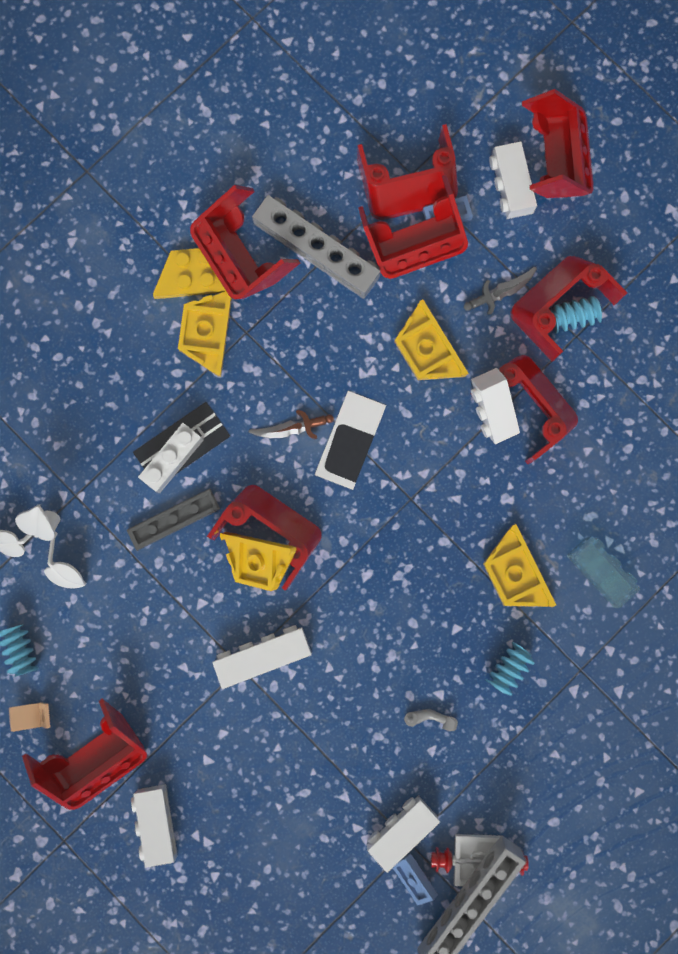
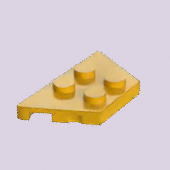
[153,248,225,299]
[178,290,232,377]
[394,299,469,380]
[483,524,556,607]
[220,532,296,591]

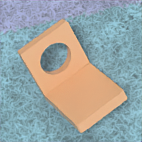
[9,702,50,732]

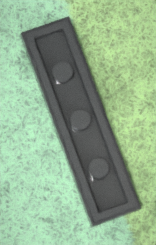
[127,488,221,551]

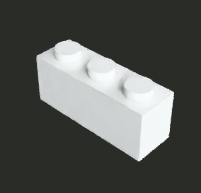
[489,142,537,219]
[471,368,520,444]
[138,423,203,493]
[131,784,178,868]
[367,795,440,873]

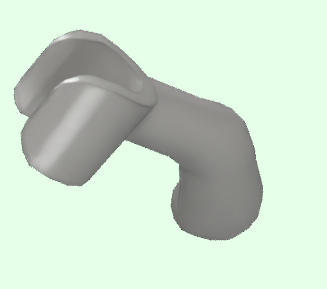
[404,709,458,731]

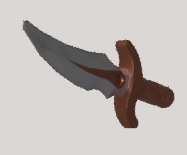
[249,410,334,439]

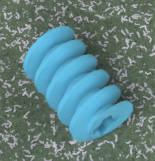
[551,296,602,334]
[0,624,39,677]
[485,642,535,696]

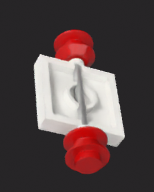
[431,834,528,886]

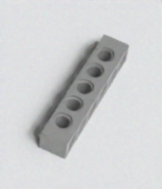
[252,195,380,299]
[417,835,526,954]

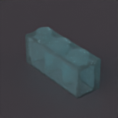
[567,536,640,608]

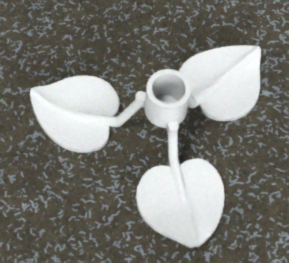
[0,505,87,588]

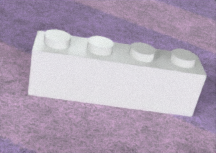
[212,625,312,689]

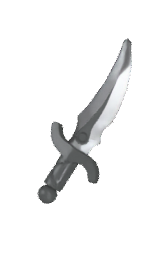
[464,267,537,315]

